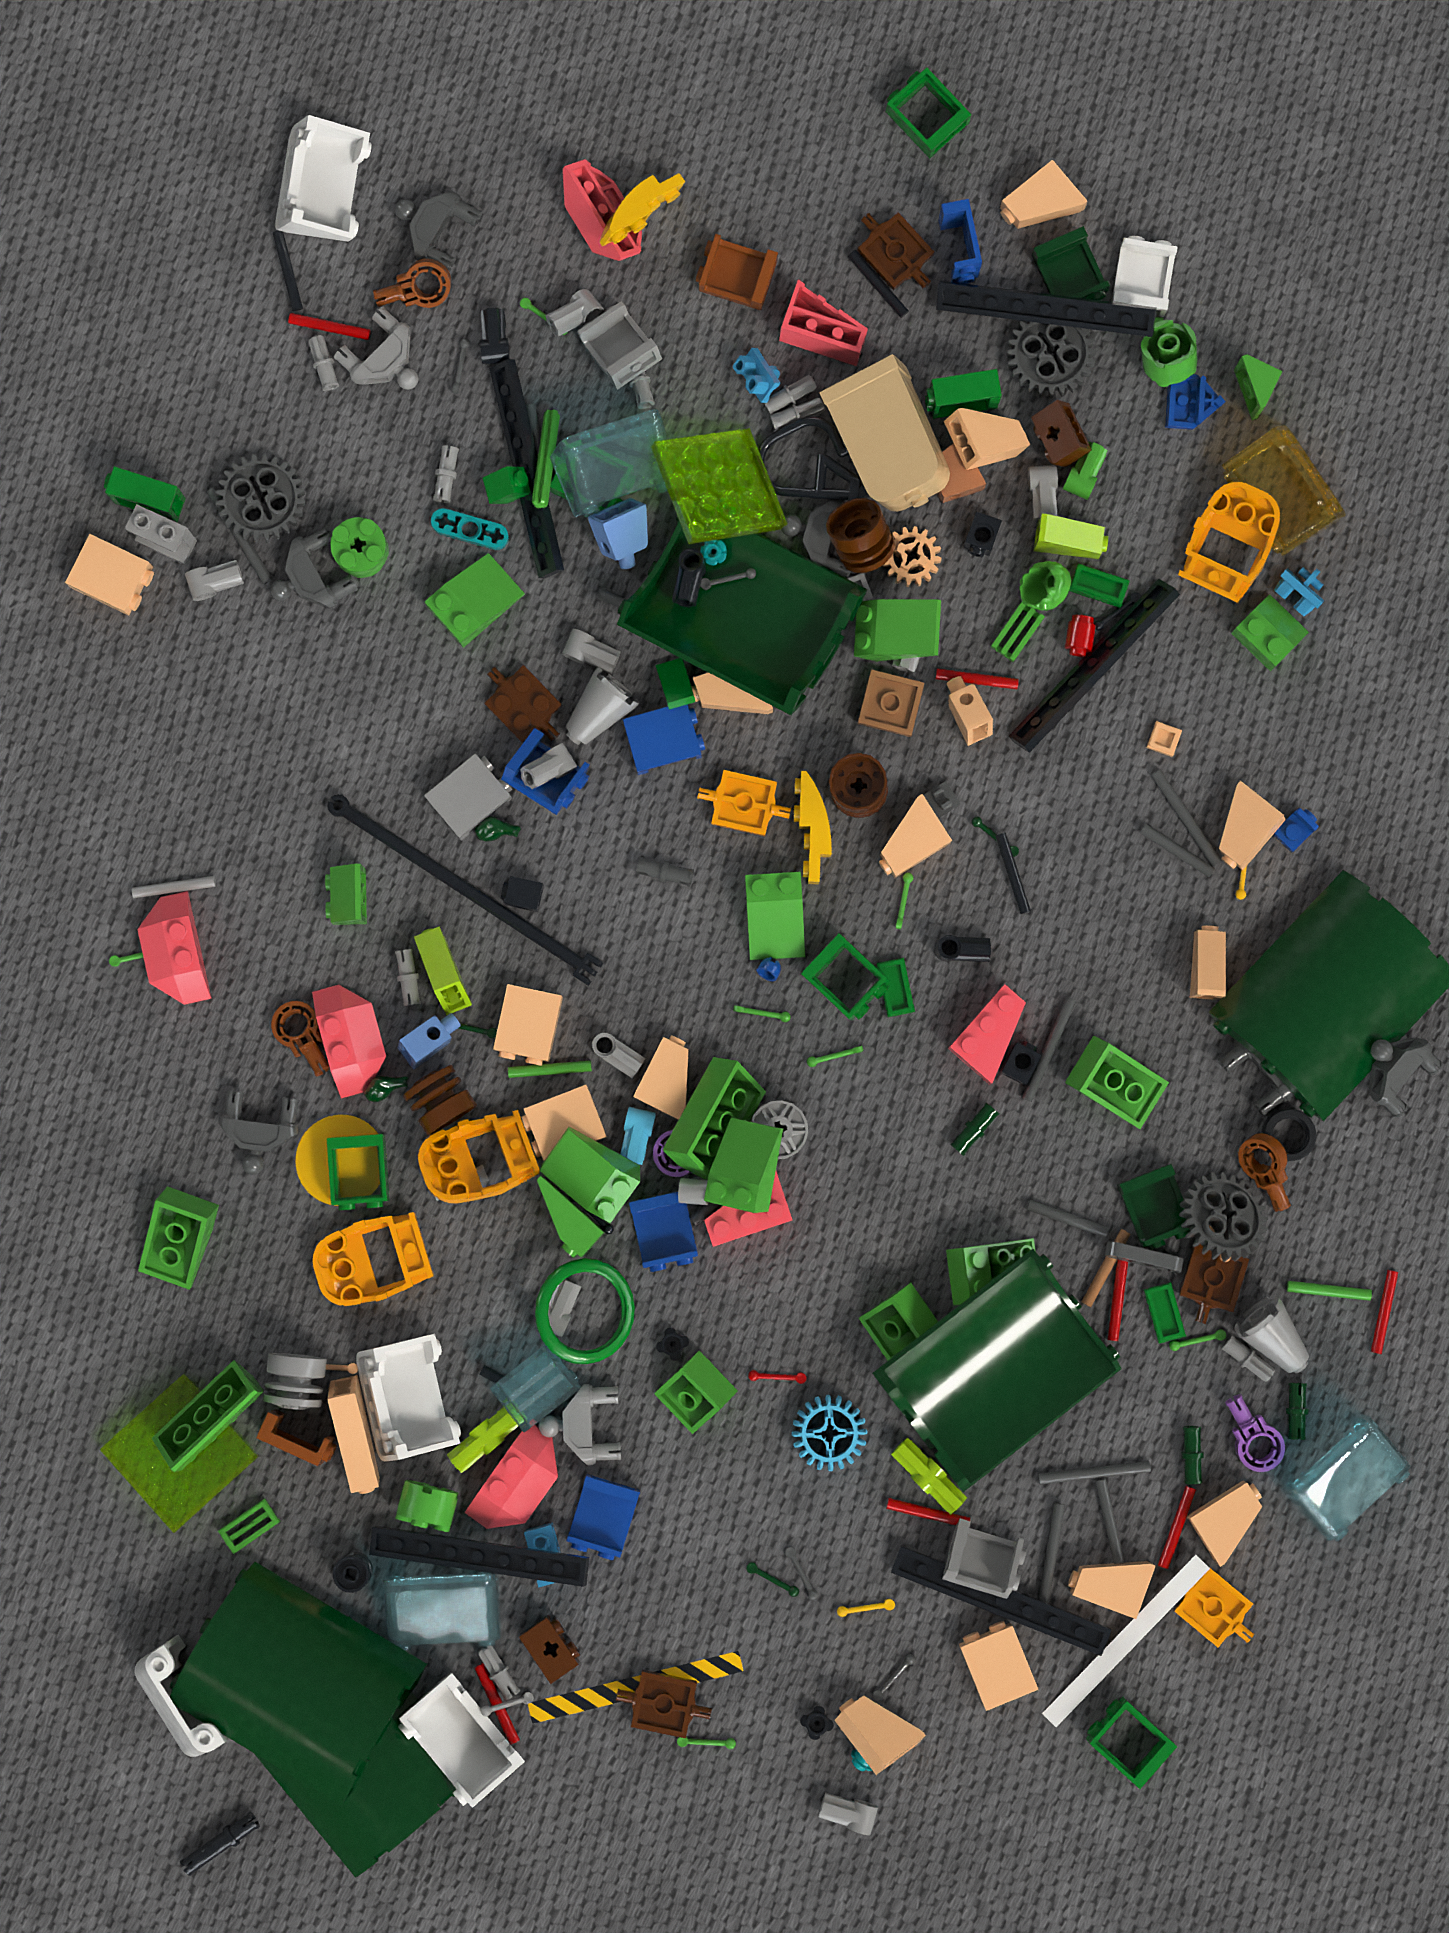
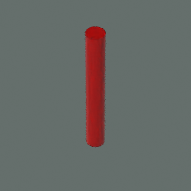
[288,313,371,340]
[935,668,1019,690]
[1107,1260,1128,1341]
[1371,1270,1398,1354]
[1158,1486,1196,1569]
[886,1498,970,1526]
[474,1663,520,1745]

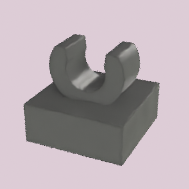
[923,781,961,819]

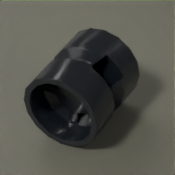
[332,1552,373,1593]

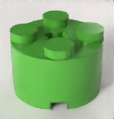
[1141,320,1197,387]
[330,517,389,578]
[395,1480,459,1532]

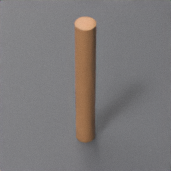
[1081,1229,1131,1307]

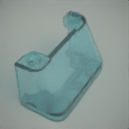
[550,409,676,517]
[1281,1414,1411,1541]
[382,1572,502,1650]

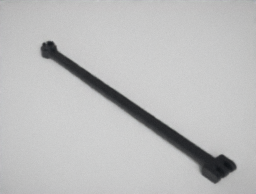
[327,794,604,986]

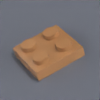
[858,670,924,737]

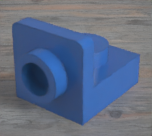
[1273,808,1319,853]

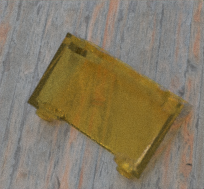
[1222,425,1346,556]

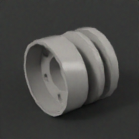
[751,1100,808,1159]
[263,1353,327,1410]

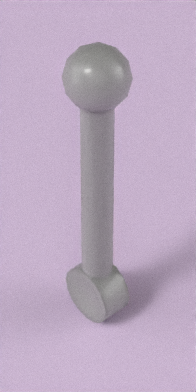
[481,1692,534,1716]

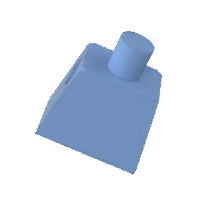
[588,498,648,569]
[397,1013,461,1070]

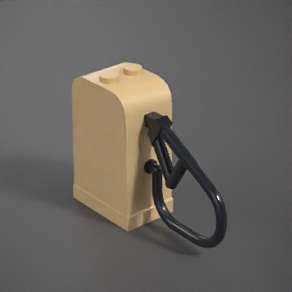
[755,354,950,512]

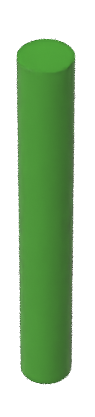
[508,1060,592,1078]
[1286,1281,1372,1301]

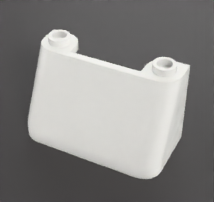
[275,115,371,241]
[356,1334,461,1462]
[135,1635,229,1757]
[398,1672,525,1808]

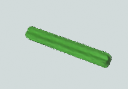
[532,409,560,508]

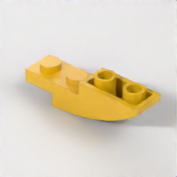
[600,173,685,247]
[794,771,832,884]

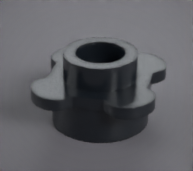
[656,1328,689,1361]
[800,1706,834,1740]

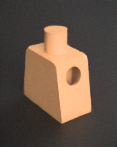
[947,676,993,746]

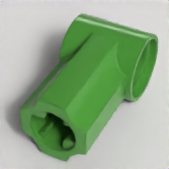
[1063,442,1108,500]

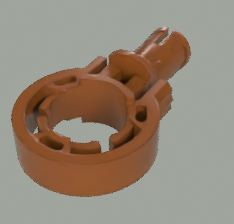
[373,258,451,308]
[271,1001,330,1076]
[1238,1133,1291,1212]

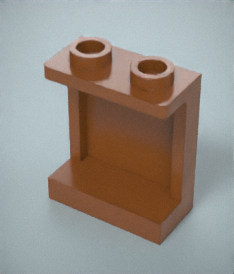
[696,234,778,310]
[256,1409,337,1466]

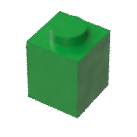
[483,466,531,504]

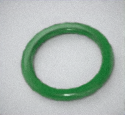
[535,1258,635,1364]

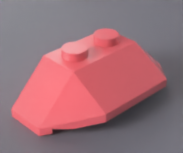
[563,159,642,261]
[137,891,212,1005]
[312,985,387,1099]
[464,1421,558,1529]

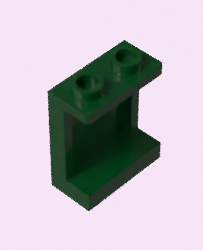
[1032,226,1110,300]
[1117,1164,1190,1250]

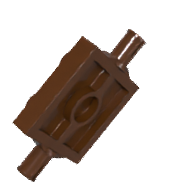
[857,212,935,291]
[484,665,562,743]
[1179,1244,1249,1324]
[616,1670,712,1738]

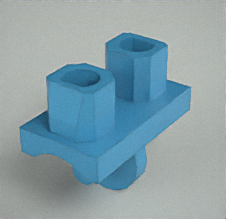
[733,348,781,403]
[1274,567,1324,616]

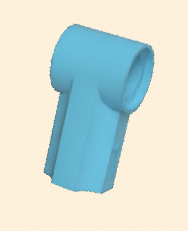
[620,1107,656,1165]

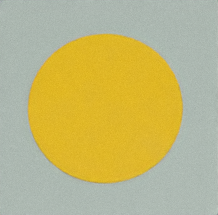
[295,1115,387,1206]

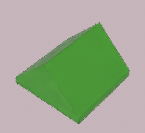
[1234,354,1282,420]

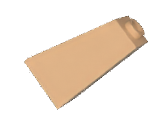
[327,1375,380,1494]

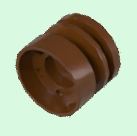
[826,498,895,573]
[829,753,888,818]
[403,1065,477,1136]

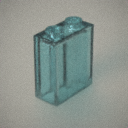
[490,1345,581,1432]

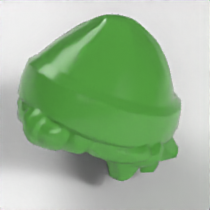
[1019,561,1071,611]

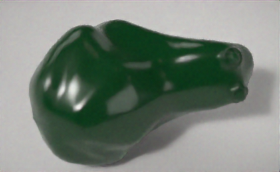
[475,816,521,842]
[365,1076,408,1102]

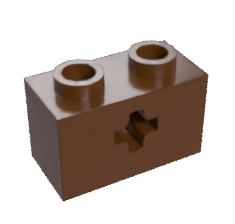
[1031,400,1092,467]
[519,1615,581,1684]

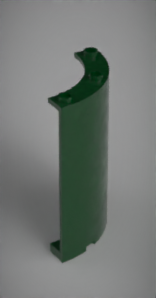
[617,501,868,715]
[1209,870,1449,1122]
[872,1249,1122,1492]
[169,1562,427,1806]
[255,1616,456,1878]

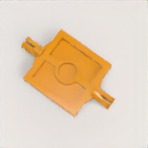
[697,770,791,837]
[1173,1567,1254,1647]

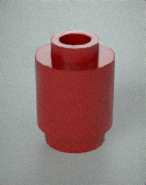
[1065,615,1096,657]

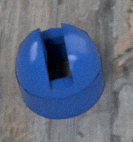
[757,957,781,981]

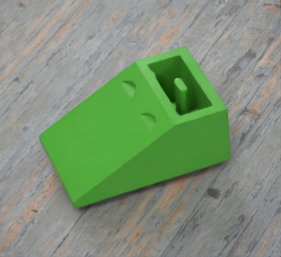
[946,1238,1036,1305]

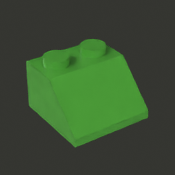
[1231,594,1309,672]
[325,864,367,925]
[859,1283,938,1361]
[654,1351,738,1434]

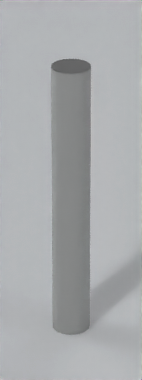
[132,876,216,898]

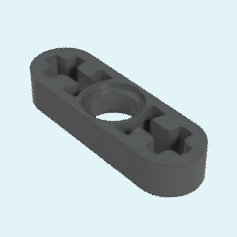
[1104,1241,1184,1273]

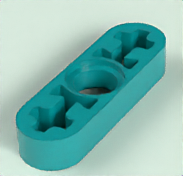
[431,508,509,550]

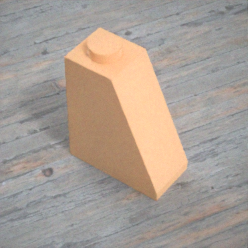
[1000,160,1087,229]
[944,408,1030,470]
[691,673,773,714]
[1219,781,1286,870]
[879,794,952,878]
[1190,926,1226,1000]
[633,1035,688,1120]
[1187,1481,1262,1567]
[1068,1561,1155,1619]
[834,1696,926,1775]

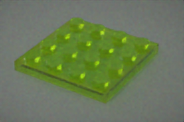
[651,428,787,544]
[99,1373,259,1533]

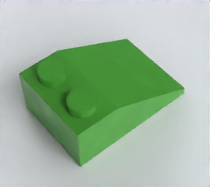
[425,553,525,648]
[854,599,941,661]
[745,872,805,960]
[1065,1036,1169,1129]
[704,1118,783,1213]
[539,1127,640,1223]
[537,1176,605,1258]
[138,1186,219,1290]

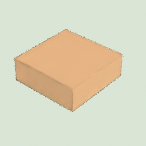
[1146,721,1182,757]

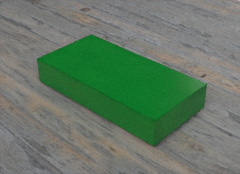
[1069,563,1130,608]
[655,658,696,710]
[877,958,915,1018]
[1143,1282,1186,1344]

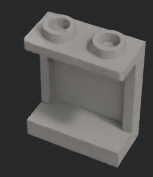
[577,301,662,390]
[125,504,197,565]
[424,754,512,841]
[942,1518,1027,1599]

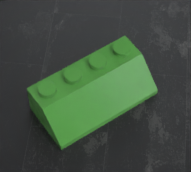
[663,1057,766,1180]
[152,1360,264,1472]

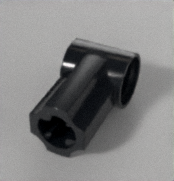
[480,307,510,364]
[672,548,706,608]
[934,935,991,962]

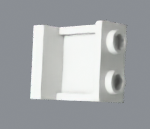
[1111,236,1177,317]

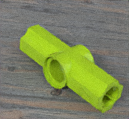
[447,1401,527,1473]
[891,1437,967,1515]

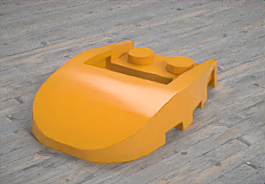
[1178,482,1280,603]
[418,1110,540,1203]
[313,1212,434,1306]

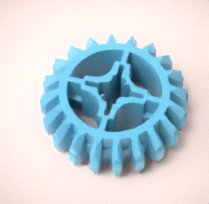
[792,1394,867,1471]

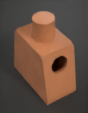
[937,443,986,503]

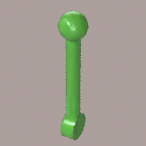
[520,298,568,335]
[896,873,913,929]
[109,952,143,967]
[733,1006,791,1022]
[807,1046,863,1067]
[1169,1329,1226,1351]
[677,1736,736,1749]

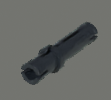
[180,1812,260,1876]

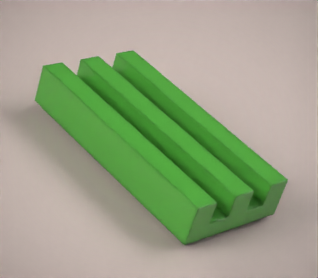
[991,602,1045,662]
[218,1498,281,1554]

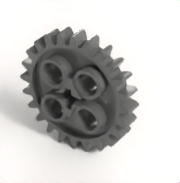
[1007,321,1096,398]
[216,454,305,543]
[1179,1172,1268,1262]

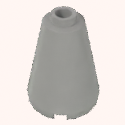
[565,667,639,745]
[1234,1295,1309,1373]

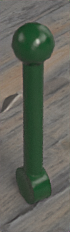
[971,817,1019,857]
[458,1024,497,1039]
[746,1562,799,1597]

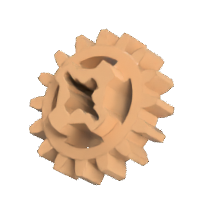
[883,526,942,587]

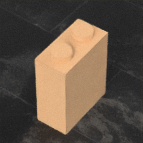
[65,534,154,616]
[493,984,563,1066]
[521,1085,607,1161]
[959,1621,1039,1711]

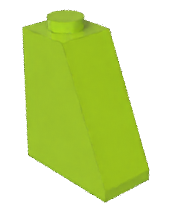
[1034,513,1108,559]
[414,926,472,1015]

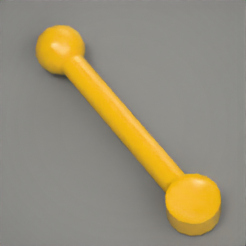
[1235,866,1247,900]
[837,1599,895,1617]

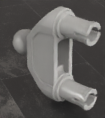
[334,306,419,390]
[538,1384,621,1465]

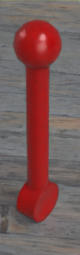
[748,1370,807,1384]

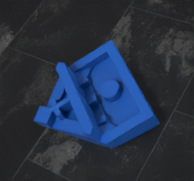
[1165,374,1226,430]

